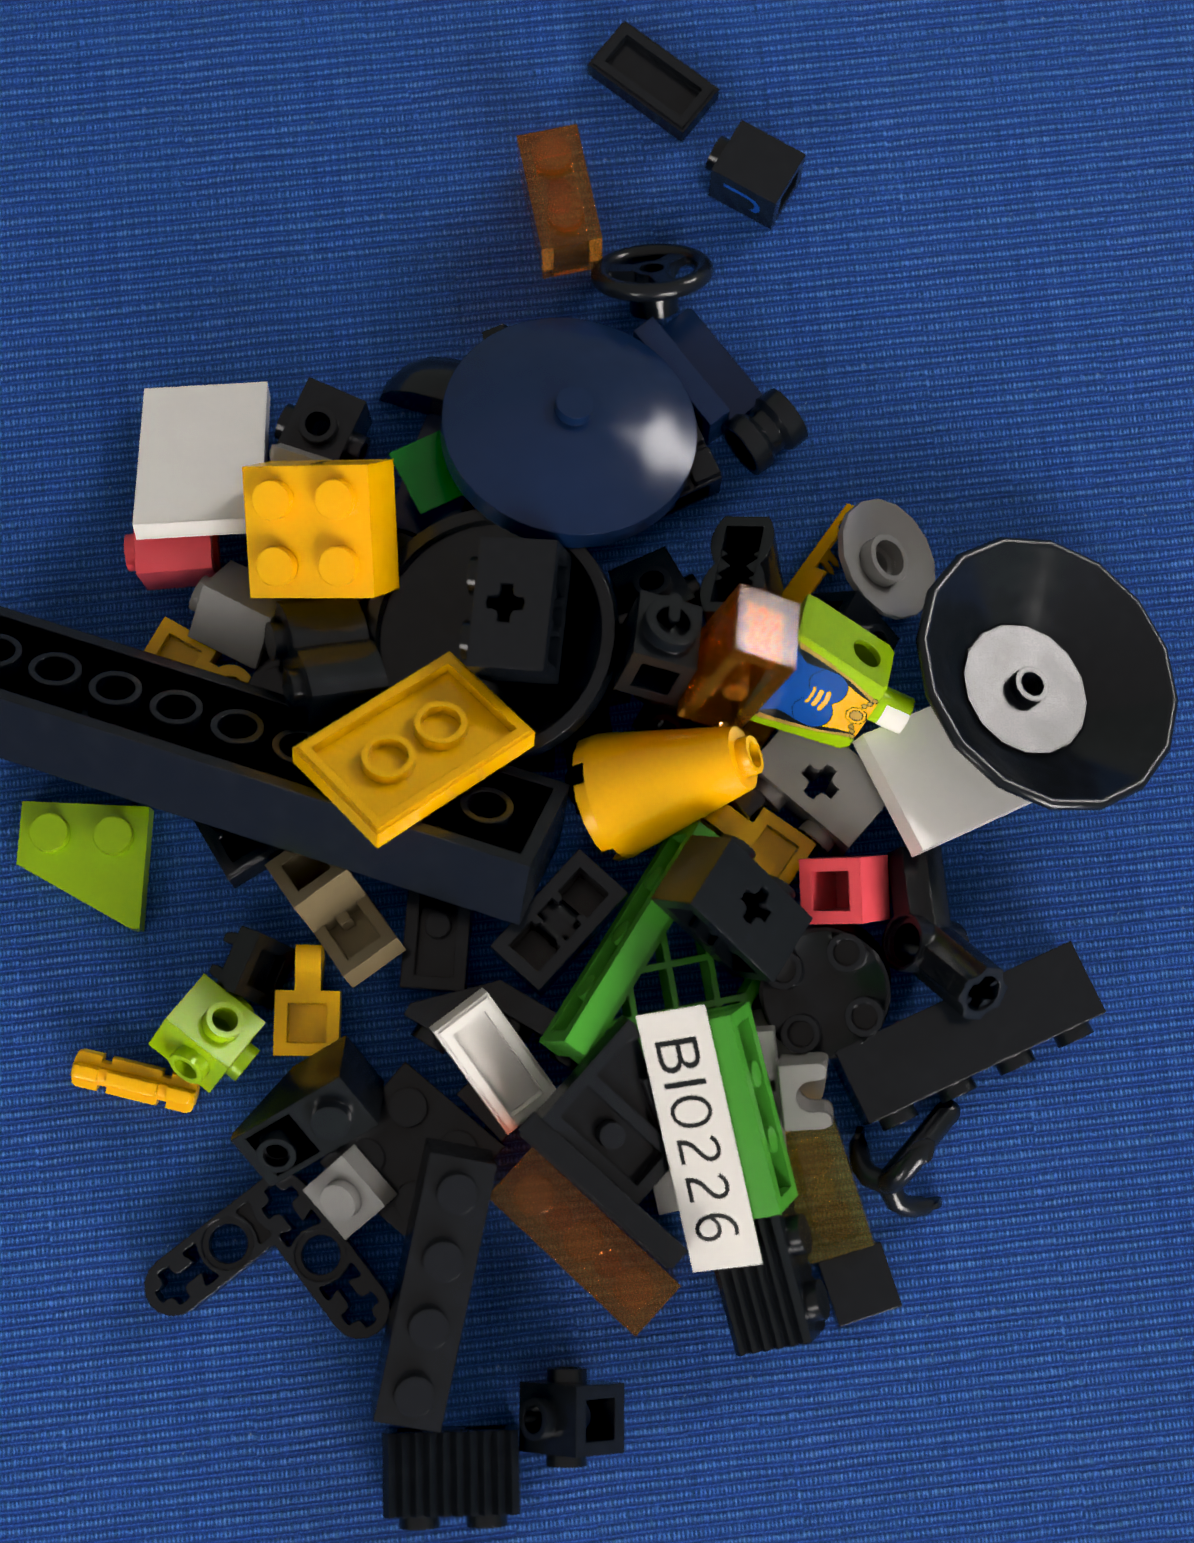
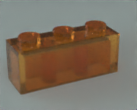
[490,1147,681,1337]

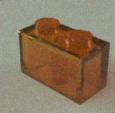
[516,124,603,279]
[677,583,800,729]

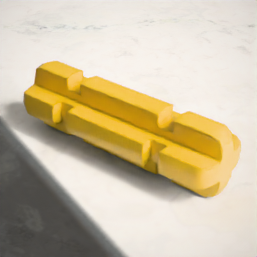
[71,1048,200,1113]

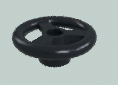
[591,243,714,320]

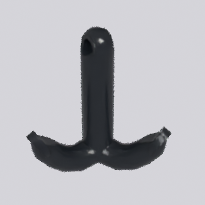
[849,1100,960,1217]

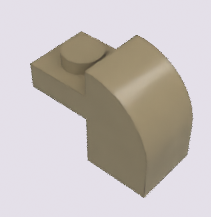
[265,850,406,988]

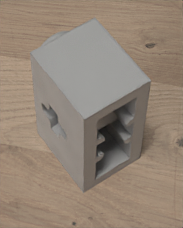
[756,730,886,856]

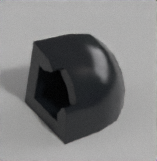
[379,356,461,416]

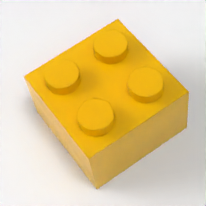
[242,459,400,598]

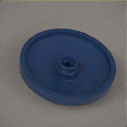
[440,317,697,548]

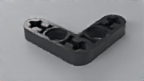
[144,1174,392,1339]

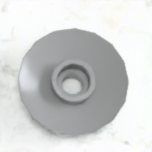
[838,499,935,620]

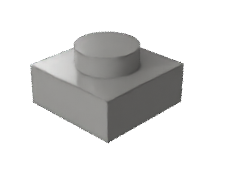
[303,1144,398,1240]

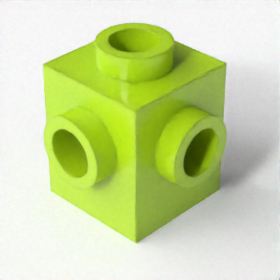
[148,974,266,1093]

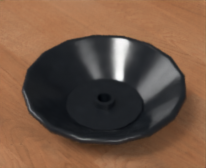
[916,537,1178,810]

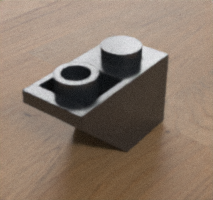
[231,1035,384,1187]

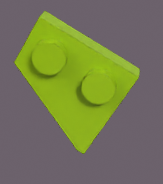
[16,801,154,932]

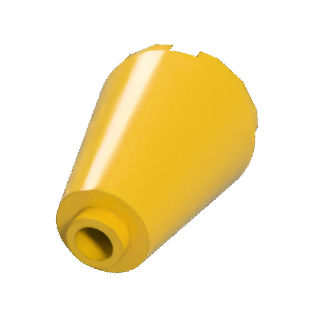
[572,726,764,861]

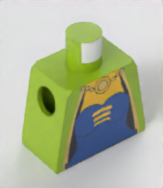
[746,594,915,748]

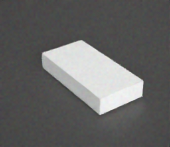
[429,988,556,1135]

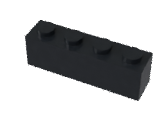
[830,941,1106,1132]
[371,1138,497,1433]

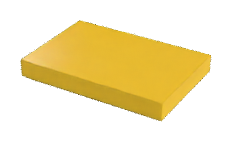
[292,651,535,849]

